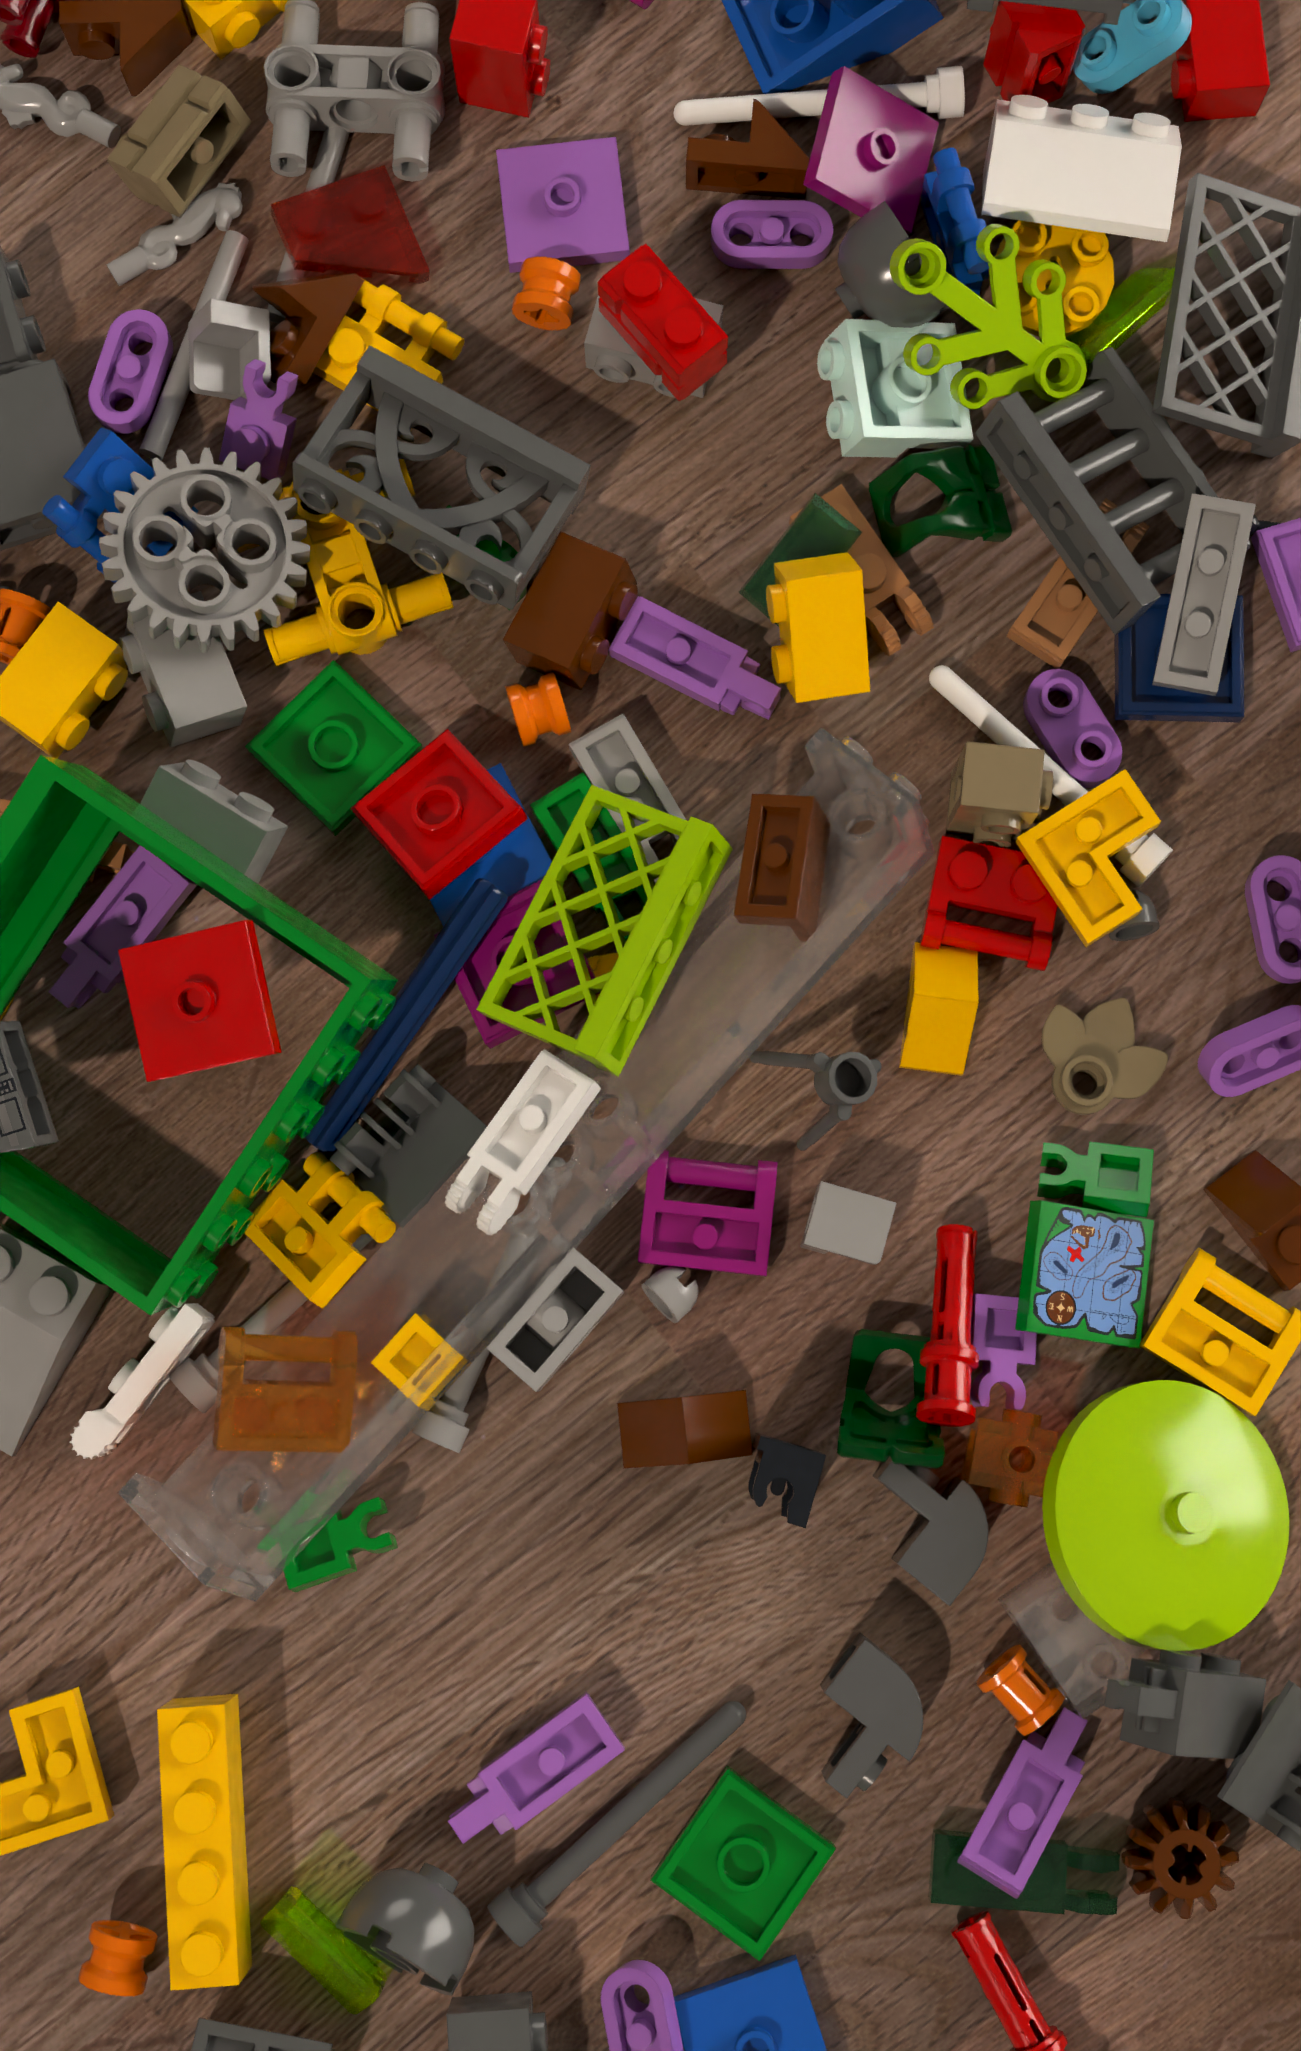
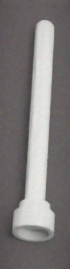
[673,66,965,126]
[929,665,1173,887]

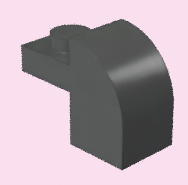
[873,1457,988,1606]
[820,1633,923,1799]

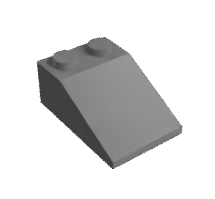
[0,1223,112,1456]

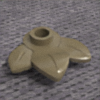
[1041,998,1168,1115]

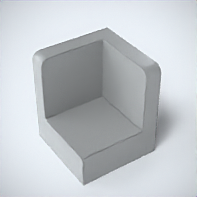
[188,299,271,400]
[800,1181,897,1265]

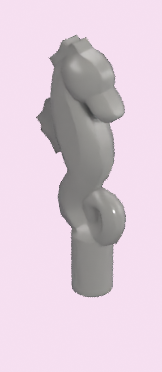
[0,64,121,148]
[106,183,243,287]

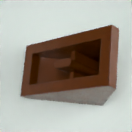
[617,1390,753,1468]

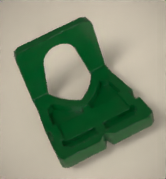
[869,444,1012,557]
[837,1329,945,1469]

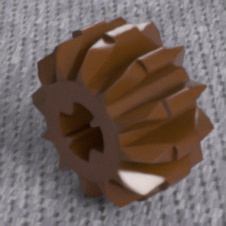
[1121,1797,1239,1919]

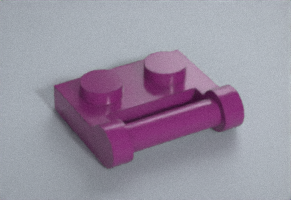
[638,1148,778,1277]

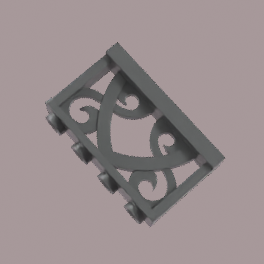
[293,345,591,610]

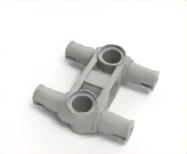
[264,0,445,182]

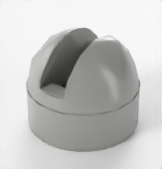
[641,1266,699,1323]

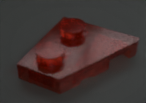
[271,165,430,284]

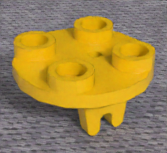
[996,220,1115,337]

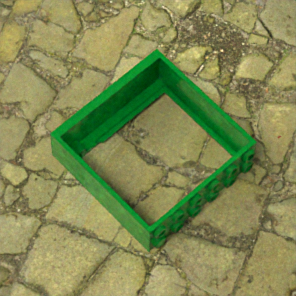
[0,755,398,1316]

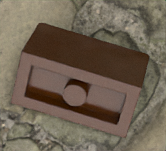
[734,794,830,942]

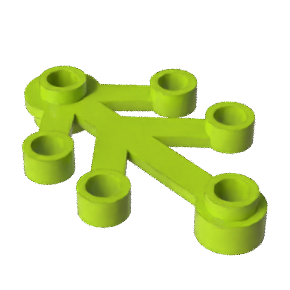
[890,224,1087,409]

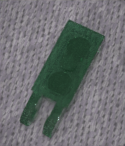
[928,1829,1120,1915]

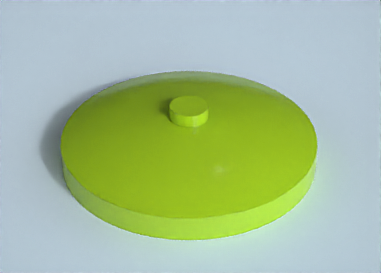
[1042,1380,1289,1651]

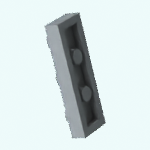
[1152,493,1256,696]

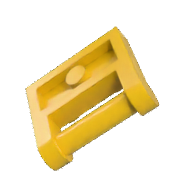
[1140,1247,1301,1416]

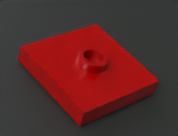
[350,729,528,900]
[118,920,282,1082]

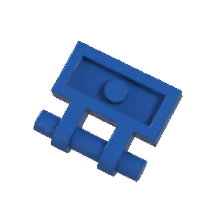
[920,148,989,312]
[43,427,199,582]

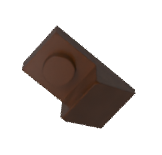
[59,0,192,96]
[686,99,810,199]
[252,273,364,385]
[1203,1150,1301,1291]

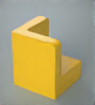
[371,1313,466,1408]

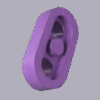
[711,200,833,269]
[88,309,173,434]
[1023,669,1122,788]
[1245,855,1301,984]
[1198,1005,1301,1097]
[601,1960,684,2051]

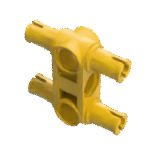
[237,459,454,666]

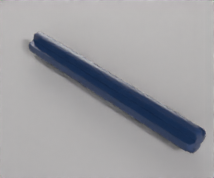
[305,878,508,1153]

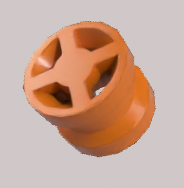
[512,257,581,331]
[505,672,571,747]
[78,1920,158,1996]

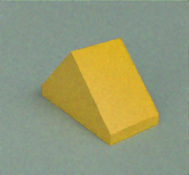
[899,942,979,1076]

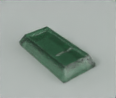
[739,493,862,627]

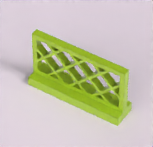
[476,785,733,1077]

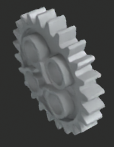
[99,447,310,653]

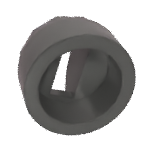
[1109,890,1160,941]

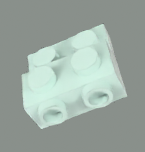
[817,319,974,458]

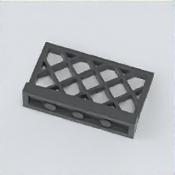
[1152,173,1301,459]

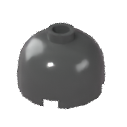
[835,201,948,328]
[335,1863,474,1996]

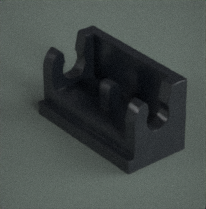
[748,1433,826,1528]

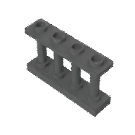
[975,347,1250,635]

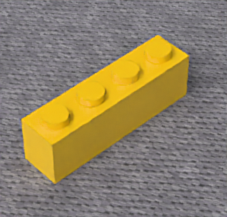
[157,1694,252,1991]

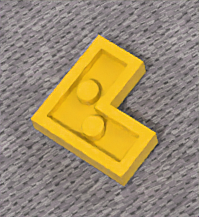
[1016,769,1161,947]
[0,1686,115,1856]

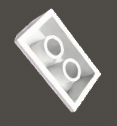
[981,95,1182,242]

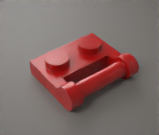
[920,836,1058,971]

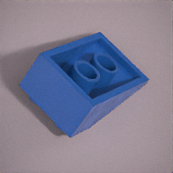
[722,0,944,94]

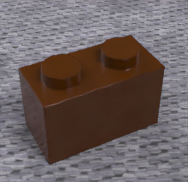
[503,531,638,690]

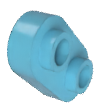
[1073,0,1192,94]

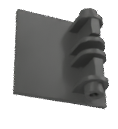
[330,1064,487,1228]
[1217,1680,1301,1852]

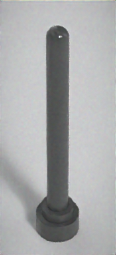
[487,1701,746,1948]

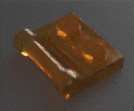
[212,1327,358,1453]

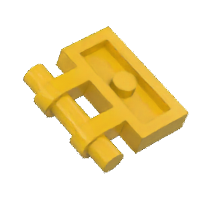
[313,278,465,431]
[245,1152,396,1309]

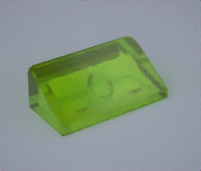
[1066,267,1175,367]
[260,1885,387,2015]

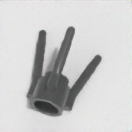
[749,1051,882,1151]

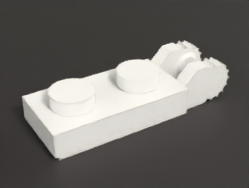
[444,1049,601,1236]
[70,1303,216,1459]

